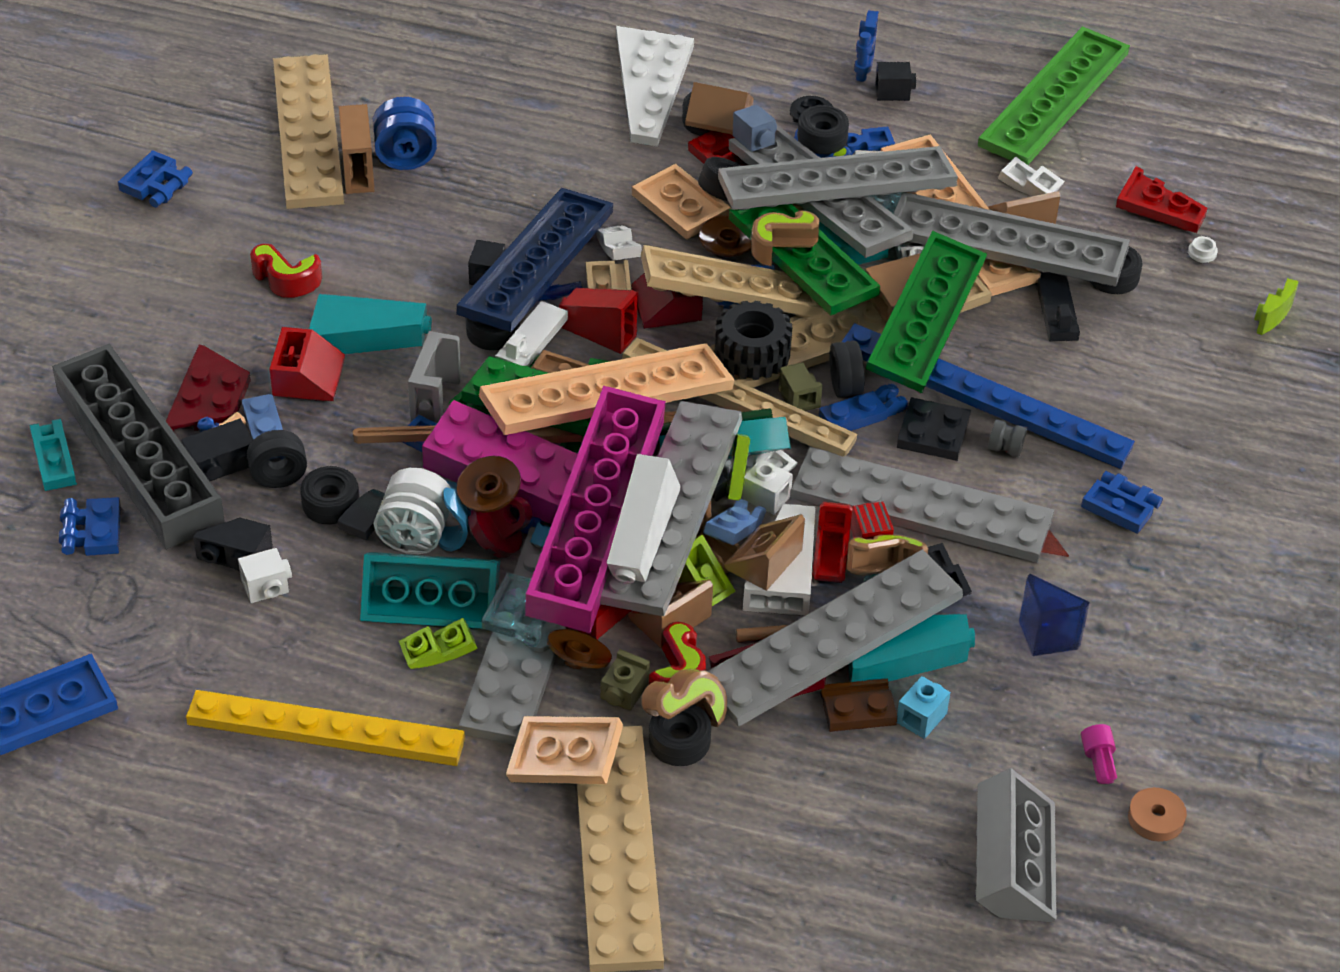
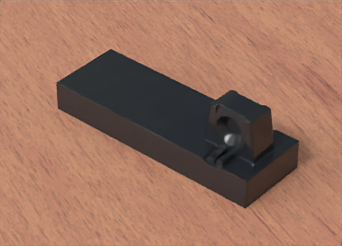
[1036,272,1080,342]

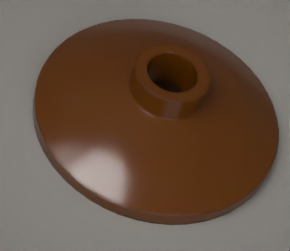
[699,216,751,257]
[457,456,521,513]
[547,629,612,670]

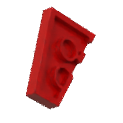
[1116,166,1208,233]

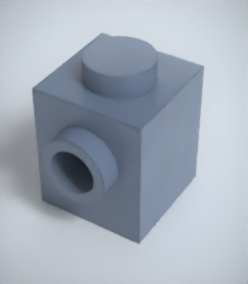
[733,104,777,152]

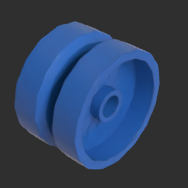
[372,97,437,170]

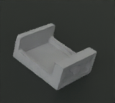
[408,331,461,423]

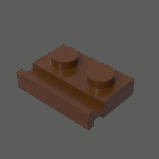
[820,678,898,732]

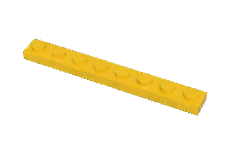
[186,690,465,766]

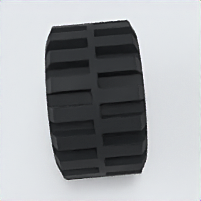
[714,301,793,380]

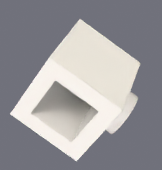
[742,459,793,515]
[238,548,292,603]

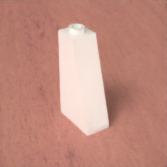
[607,454,680,583]
[743,504,816,616]

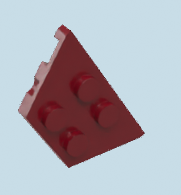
[166,344,251,433]

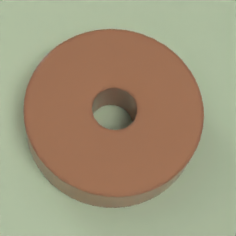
[1128,787,1187,842]

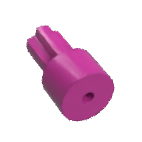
[1081,724,1117,784]

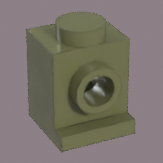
[778,362,822,411]
[600,649,650,711]

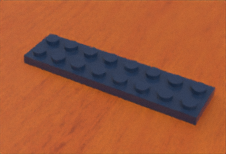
[456,187,613,332]

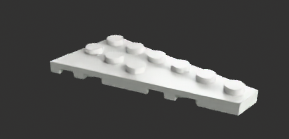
[616,26,694,147]

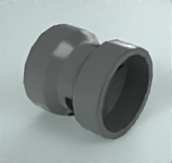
[988,419,1027,457]

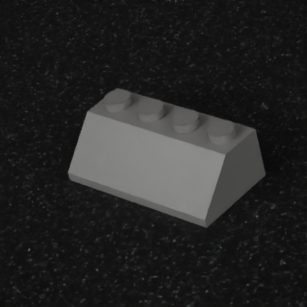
[975,768,1056,922]

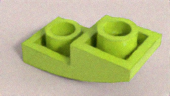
[1254,278,1299,335]
[399,618,478,669]

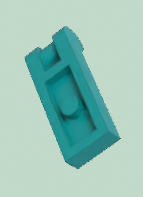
[29,418,77,491]

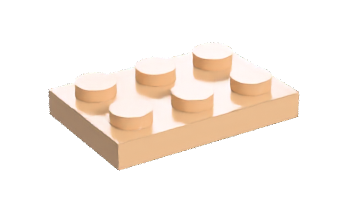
[632,164,731,240]
[506,716,623,784]

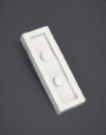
[495,301,568,367]

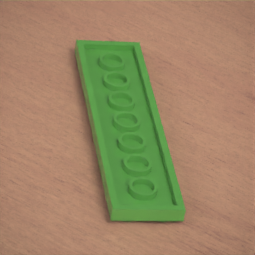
[978,26,1130,165]

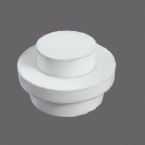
[1188,236,1218,263]

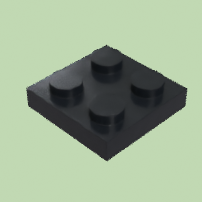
[897,397,971,461]

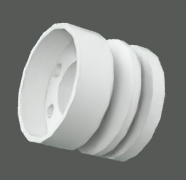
[373,467,451,555]

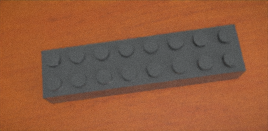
[52,343,225,550]

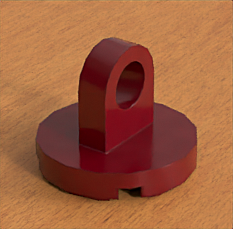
[468,496,532,558]

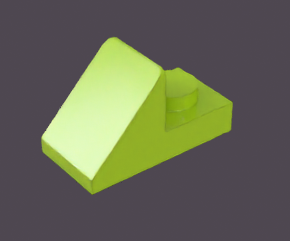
[678,535,736,606]

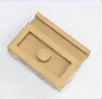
[585,260,631,290]

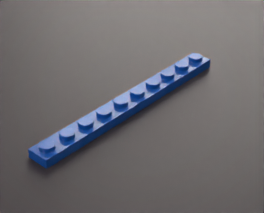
[842,323,1135,469]

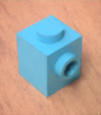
[897,676,951,739]

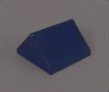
[1019,574,1090,656]

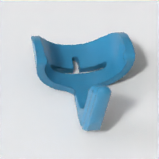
[438,480,471,551]

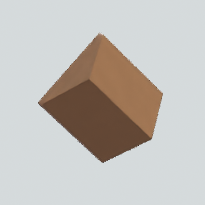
[685,82,754,135]
[988,191,1060,224]
[724,514,805,591]
[628,580,713,648]

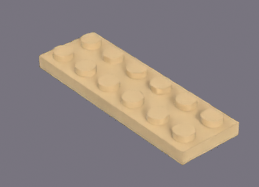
[640,245,823,319]

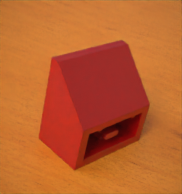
[269,327,345,401]

